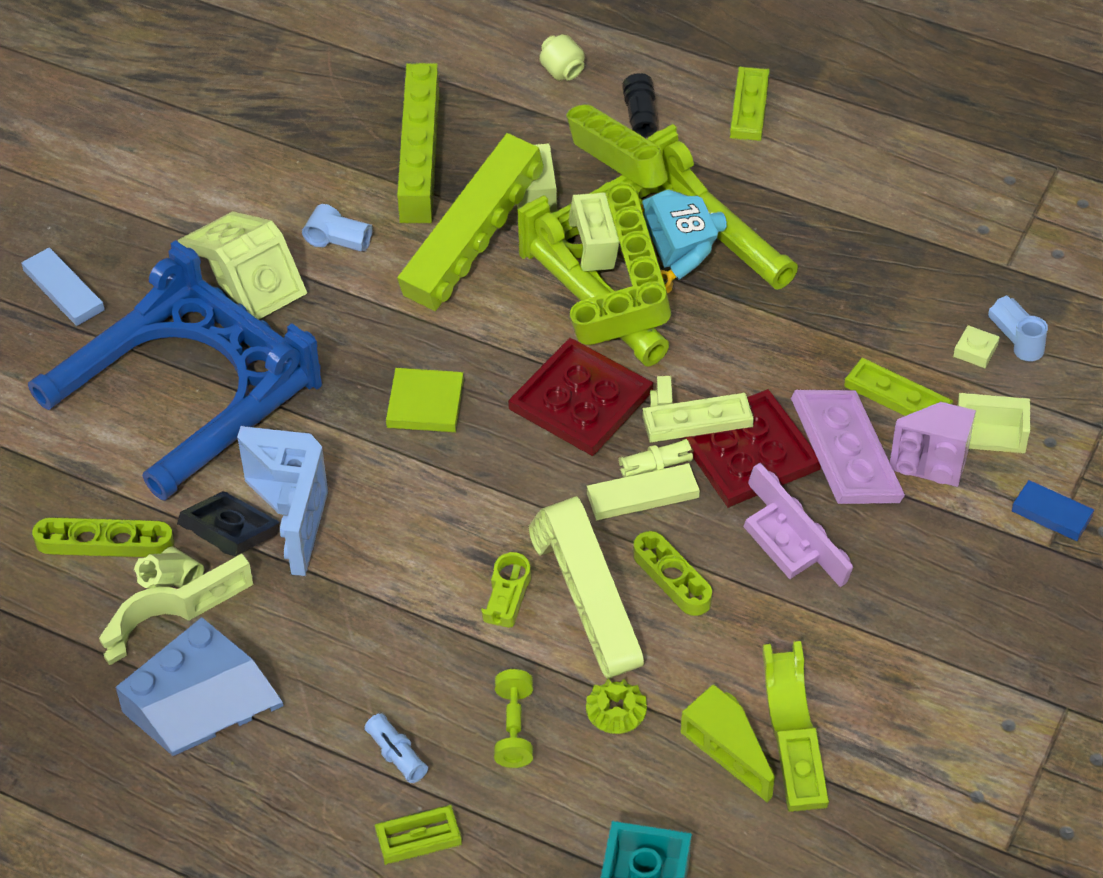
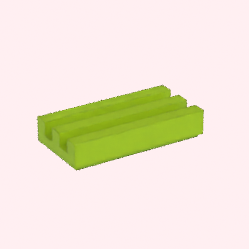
[375,805,462,865]

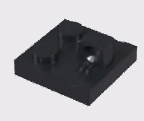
[177,491,280,557]

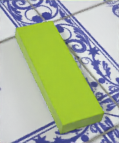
[730,67,769,141]
[844,357,953,416]

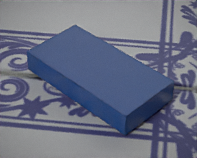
[1012,480,1094,541]

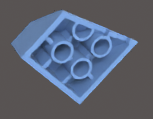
[116,617,283,756]

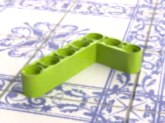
[570,182,671,345]

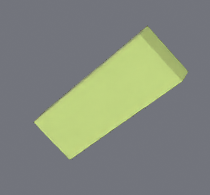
[642,393,753,443]
[587,463,700,521]

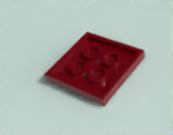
[508,338,653,456]
[679,389,821,508]

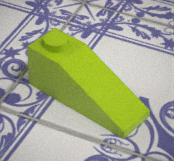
[681,684,774,802]

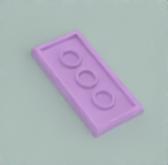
[791,390,905,504]

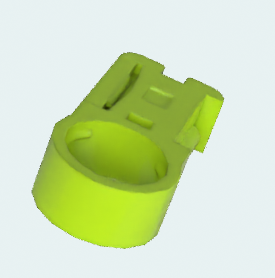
[481,552,531,628]

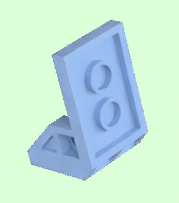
[237,426,328,576]

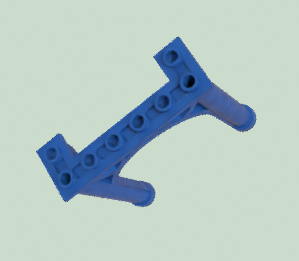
[28,240,322,500]

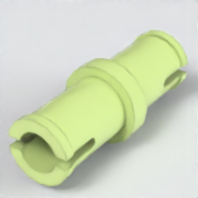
[619,439,693,478]

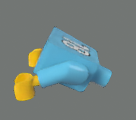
[640,189,726,294]

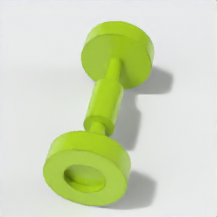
[494,669,533,768]

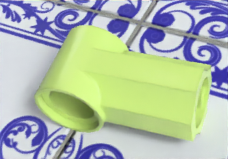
[134,546,204,589]

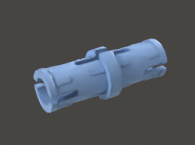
[365,713,428,783]

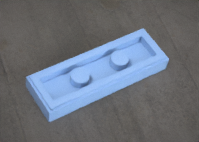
[22,247,104,326]

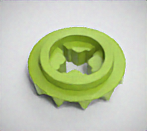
[586,678,647,734]

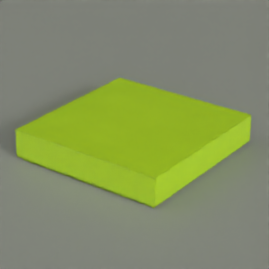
[386,368,464,432]

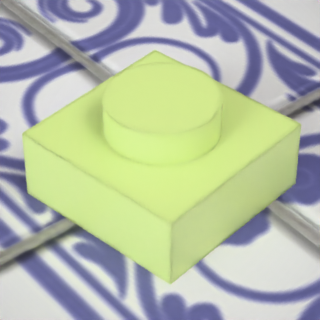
[953,325,999,368]
[650,376,673,407]

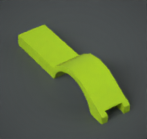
[762,641,829,812]

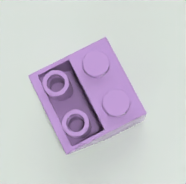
[890,402,976,487]

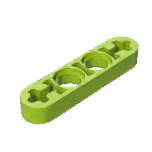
[32,518,174,557]

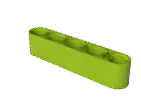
[566,105,668,188]

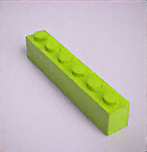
[397,63,439,223]
[397,133,543,312]

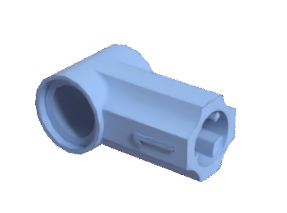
[302,204,373,252]
[989,295,1048,361]

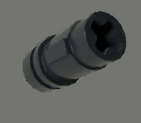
[622,73,657,138]

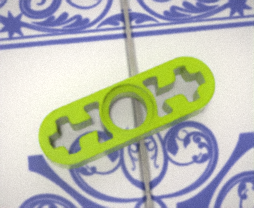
[633,531,712,616]

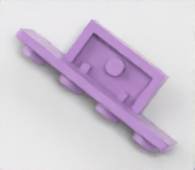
[743,463,853,587]

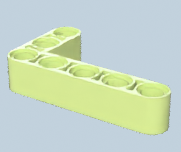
[529,496,644,679]

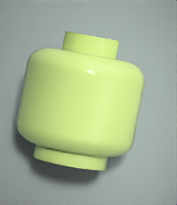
[540,35,585,80]

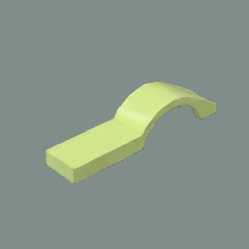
[99,554,253,665]

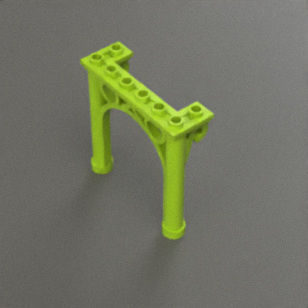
[518,124,798,367]

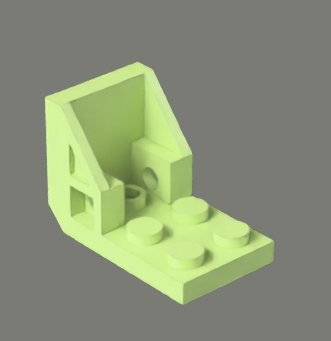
[178,212,307,320]

